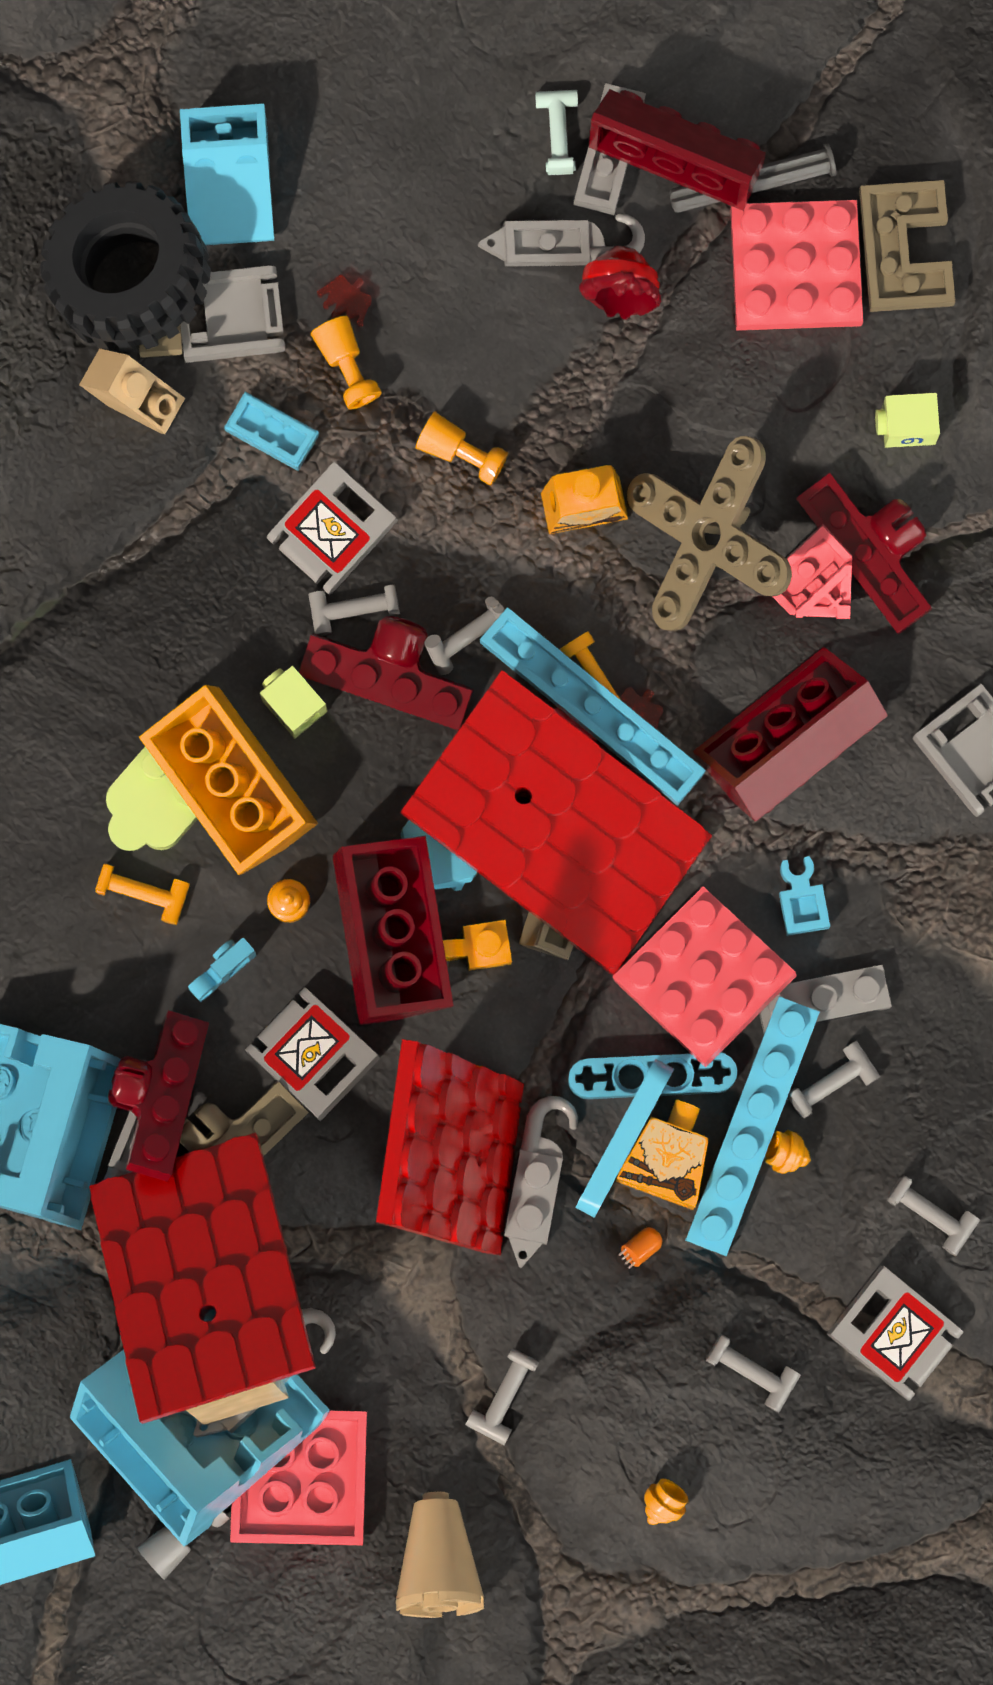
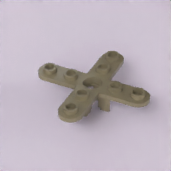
[627,436,792,631]

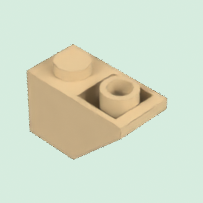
[79,349,185,434]

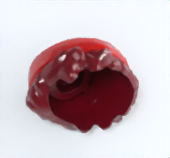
[579,246,661,320]

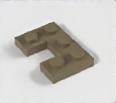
[859,180,955,312]

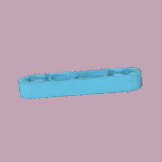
[568,1053,737,1099]
[575,1059,674,1218]

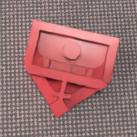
[772,524,852,619]

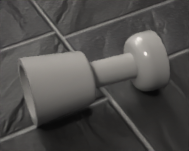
[136,1511,230,1580]

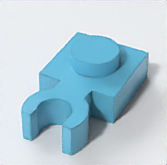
[779,856,830,936]
[188,938,257,1002]

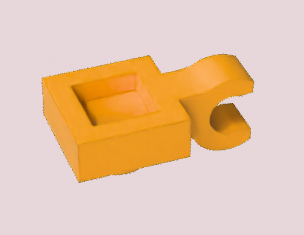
[443,920,512,971]

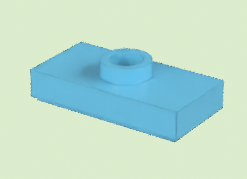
[224,392,319,471]

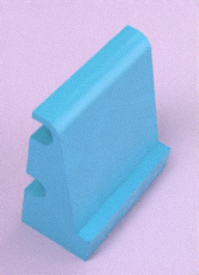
[0,1024,121,1230]
[70,1349,329,1547]

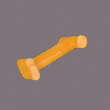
[95,864,190,925]

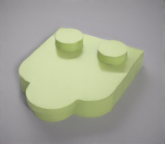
[106,747,198,851]

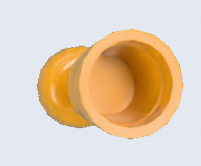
[310,316,382,410]
[415,411,509,486]

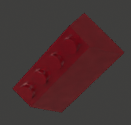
[589,89,766,211]
[693,647,888,822]
[332,836,454,1025]

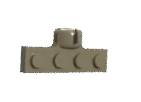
[180,1081,309,1156]

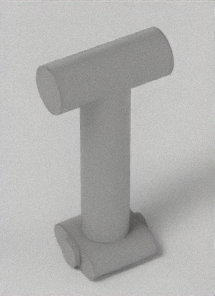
[308,585,400,636]
[424,597,505,675]
[788,1041,881,1118]
[886,1175,980,1256]
[706,1334,801,1413]
[465,1348,539,1445]

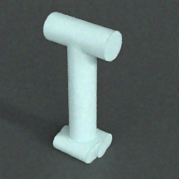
[535,90,578,175]

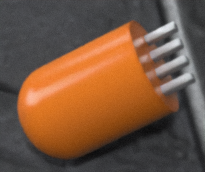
[619,1227,662,1269]

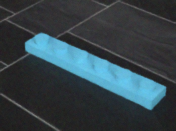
[480,607,706,806]
[686,996,820,1256]

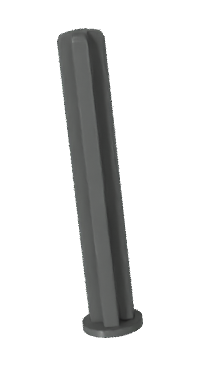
[670,143,836,213]

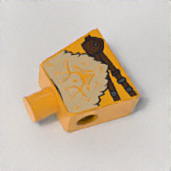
[541,465,628,534]
[616,1100,708,1210]

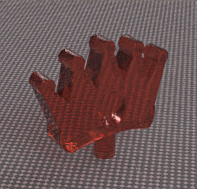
[317,275,372,327]
[619,687,663,730]

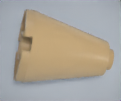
[395,1492,484,1618]

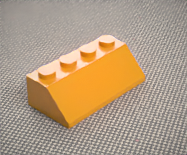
[139,685,318,875]

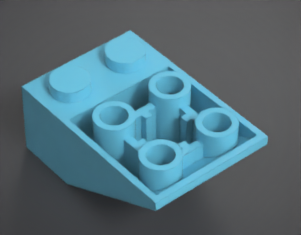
[180,104,274,245]

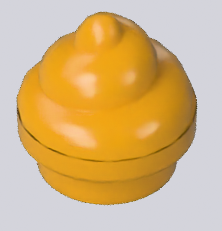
[267,879,310,923]
[764,1130,811,1174]
[644,1479,689,1525]

